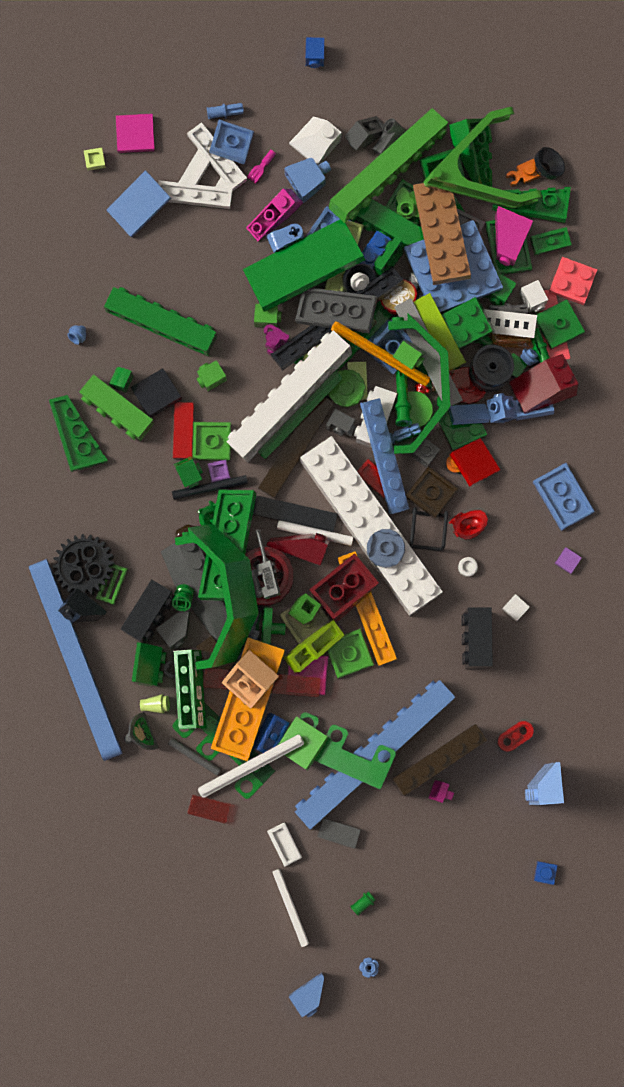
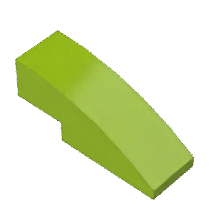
[283,620,344,673]

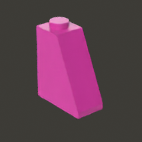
[495,206,533,266]

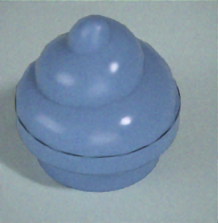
[67,325,86,344]

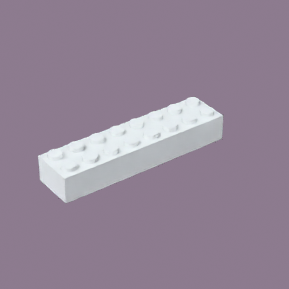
[227,330,352,463]

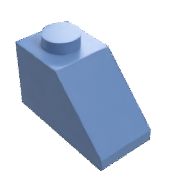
[289,972,324,1017]

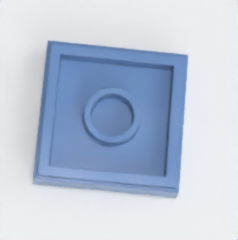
[209,119,254,164]

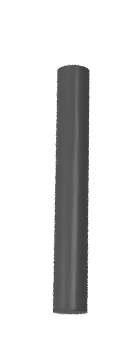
[168,738,221,775]

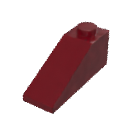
[266,533,330,565]

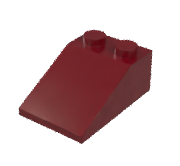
[509,354,579,414]
[309,553,379,623]

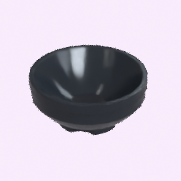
[535,147,565,180]
[343,263,376,293]

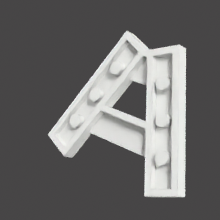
[158,122,247,209]

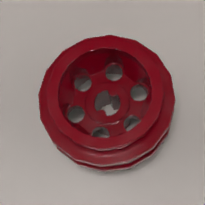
[245,547,293,605]

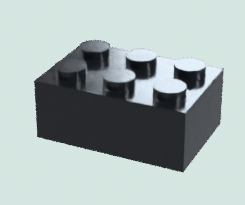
[121,579,174,643]
[461,607,493,669]

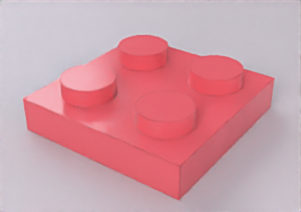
[549,257,597,305]

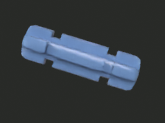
[389,423,421,444]

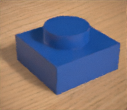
[534,861,557,885]

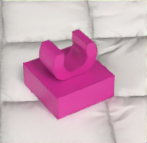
[429,780,454,803]

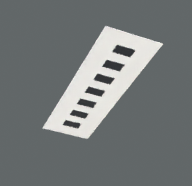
[484,309,537,338]

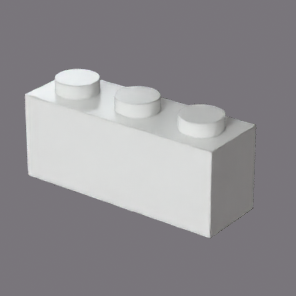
[354,386,397,448]

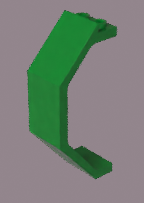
[388,313,450,454]
[175,524,259,670]

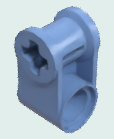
[267,224,304,253]

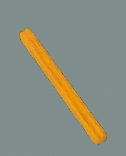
[331,321,430,386]

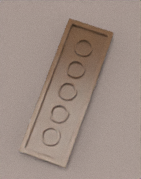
[413,183,471,285]

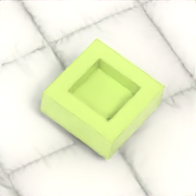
[84,148,106,171]

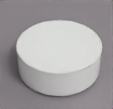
[458,557,478,577]

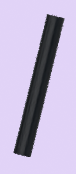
[172,475,248,500]

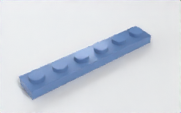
[360,398,409,514]

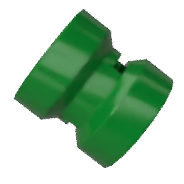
[172,584,194,611]

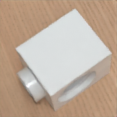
[519,280,548,313]

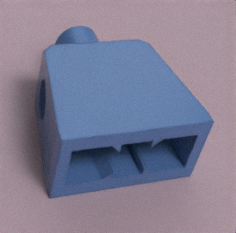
[284,158,331,203]

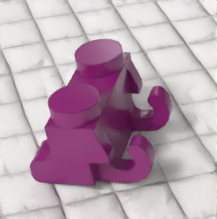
[264,325,289,356]

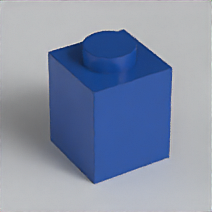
[305,37,324,68]

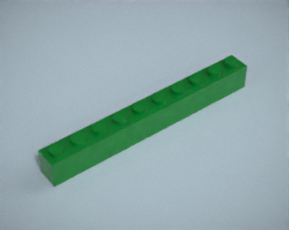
[349,199,517,305]

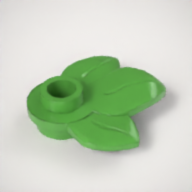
[396,187,419,220]

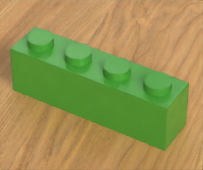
[79,374,154,441]

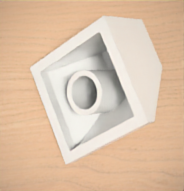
[289,116,342,165]

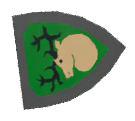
[124,712,159,750]

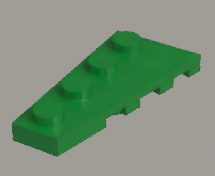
[492,187,571,223]
[49,395,108,472]

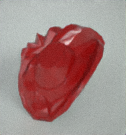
[449,510,488,540]

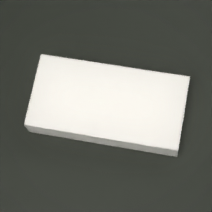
[267,822,302,867]

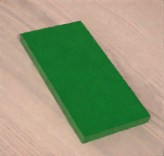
[243,219,365,312]

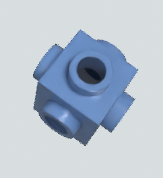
[486,393,517,423]

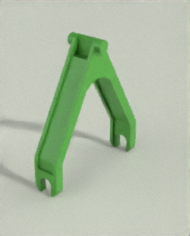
[424,107,542,209]

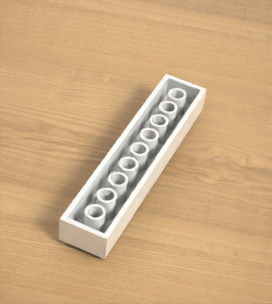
[300,436,442,616]

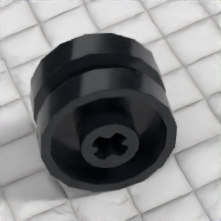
[468,345,514,392]

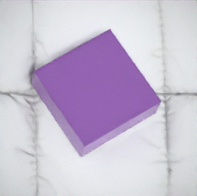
[208,460,230,482]
[555,547,581,574]

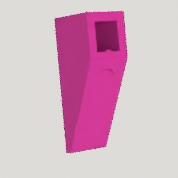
[246,188,303,241]

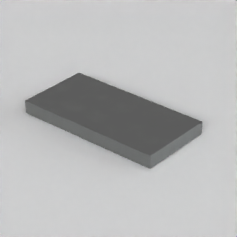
[295,288,378,333]

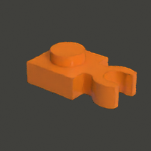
[506,158,541,187]

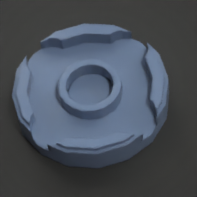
[367,529,405,568]

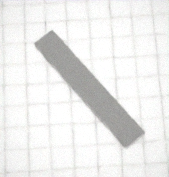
[394,298,462,406]

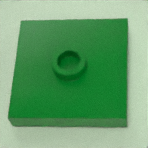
[536,300,585,350]

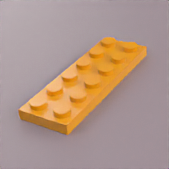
[211,637,285,761]

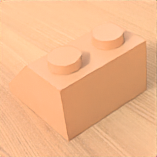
[222,650,279,709]

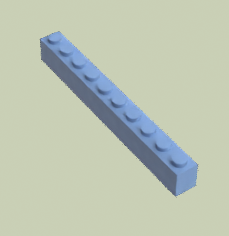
[295,680,455,829]

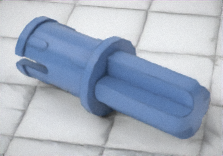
[206,103,244,119]

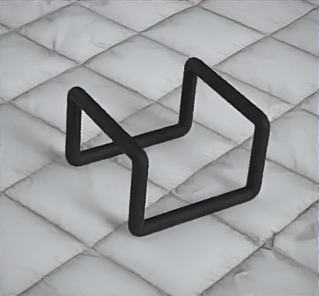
[409,507,449,551]

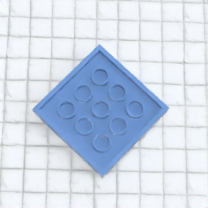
[404,220,503,313]

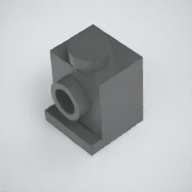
[326,409,356,436]

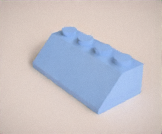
[525,762,564,805]

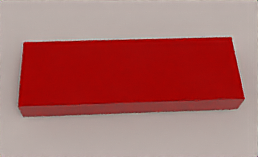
[173,402,194,459]

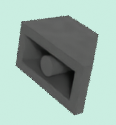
[344,116,384,150]
[156,609,191,649]

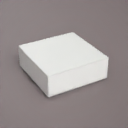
[502,594,529,622]

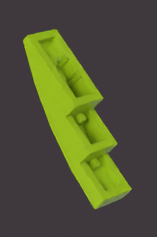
[413,293,466,371]

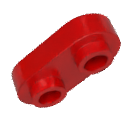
[497,721,534,752]

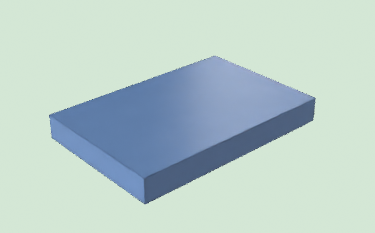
[107,170,172,237]
[533,463,595,531]

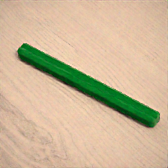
[258,371,342,459]

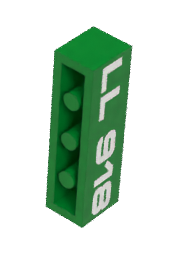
[174,649,206,729]

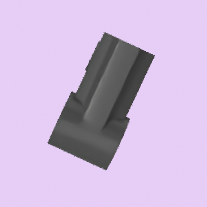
[373,118,407,155]

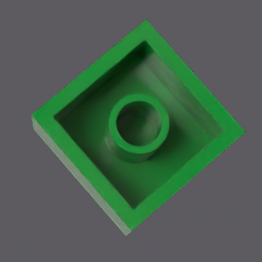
[442,297,495,349]

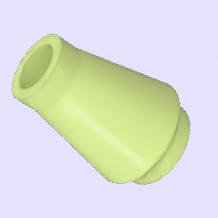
[140,694,170,714]

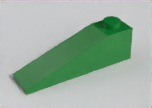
[449,118,492,187]

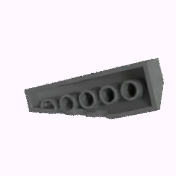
[161,543,227,642]

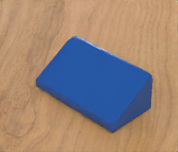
[253,713,290,753]

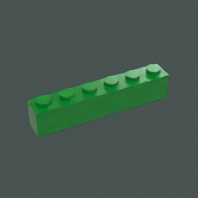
[104,287,217,357]

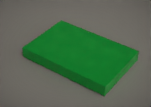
[485,220,532,275]

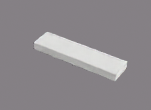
[272,869,309,947]

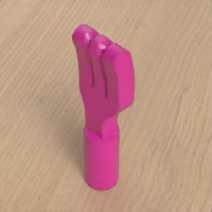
[247,149,276,184]

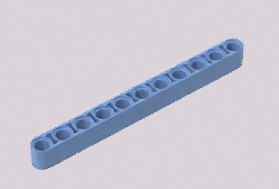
[29,559,123,761]

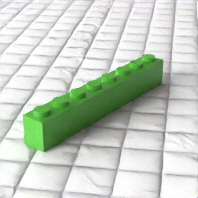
[329,108,448,223]

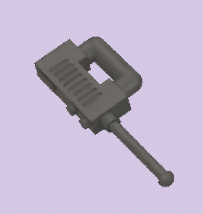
[252,529,281,599]

